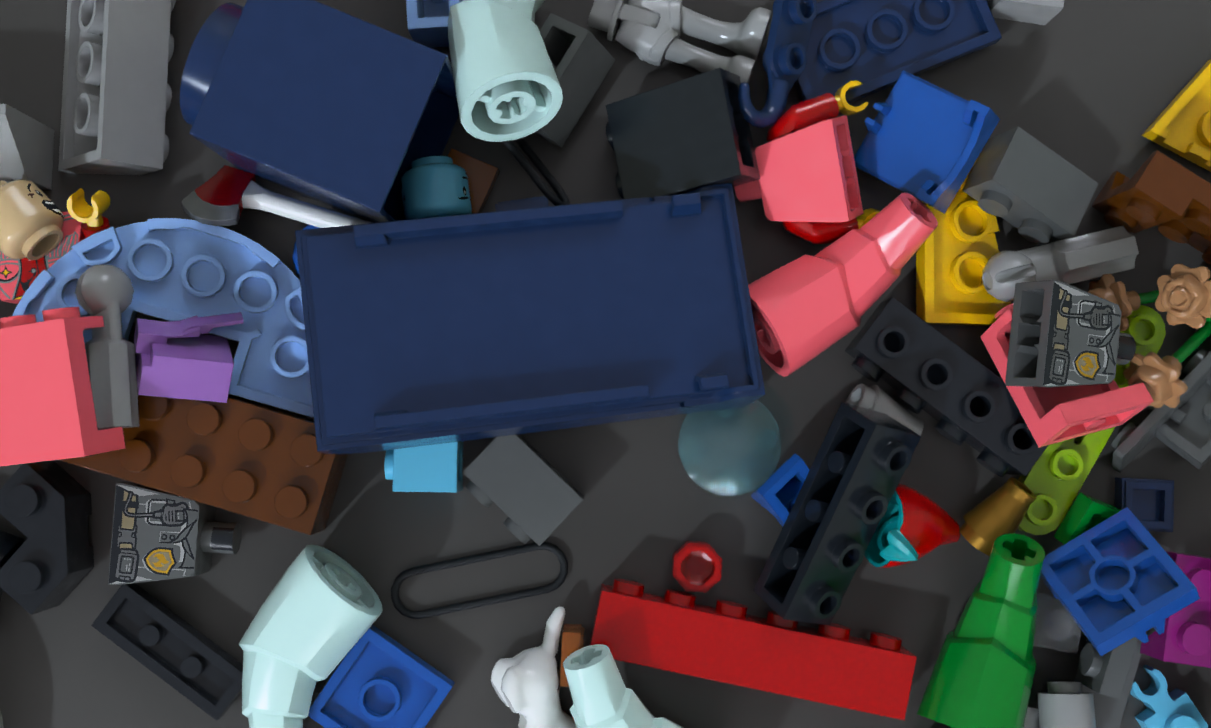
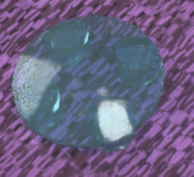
[678,400,782,496]

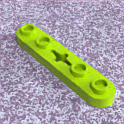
[1018,305,1166,535]

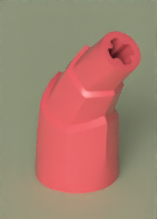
[748,192,938,377]

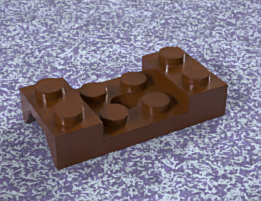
[1092,150,1211,265]

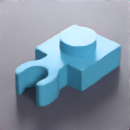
[1130,665,1208,728]

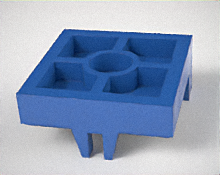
[854,70,1000,214]
[1041,507,1200,656]

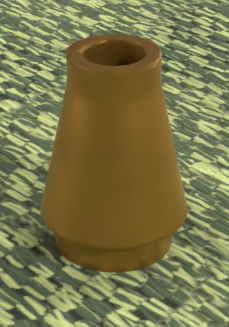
[960,477,1037,556]

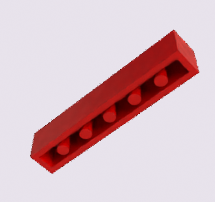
[589,579,917,721]

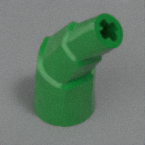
[916,533,1045,728]

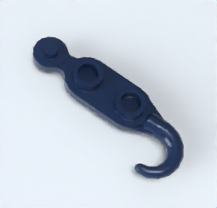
[738,0,817,128]

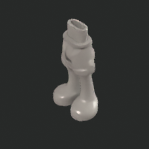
[587,0,772,84]

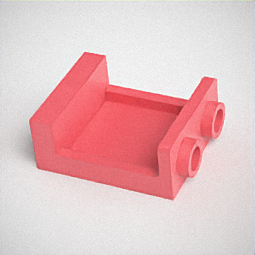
[980,292,1154,448]
[0,307,125,467]

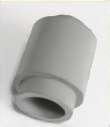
[1037,681,1096,728]

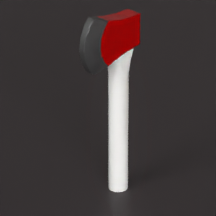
[181,165,372,228]

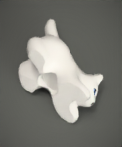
[491,606,577,728]

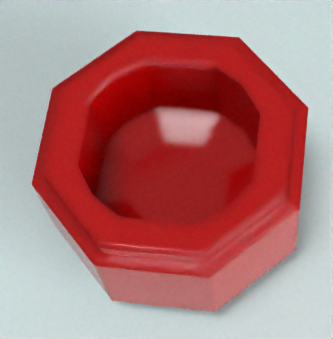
[672,541,722,593]

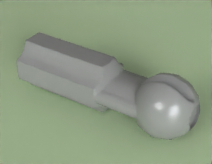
[982,226,1139,302]
[75,264,139,429]

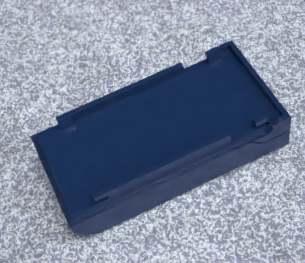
[295,183,765,454]

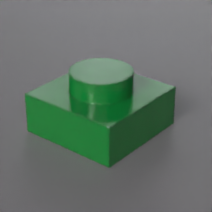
[1053,492,1121,545]

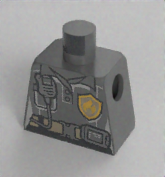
[1005,280,1136,387]
[108,481,242,585]

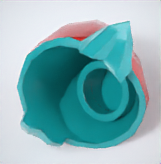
[864,484,961,568]

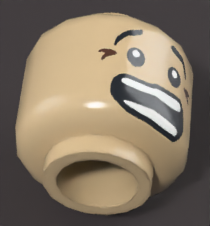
[0,180,64,260]

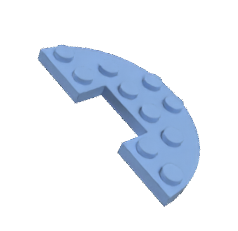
[12,218,314,418]

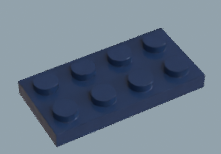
[794,0,1002,104]

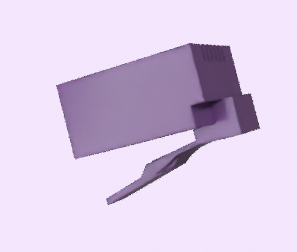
[134,312,244,403]

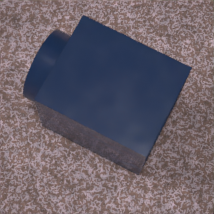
[180,0,459,223]

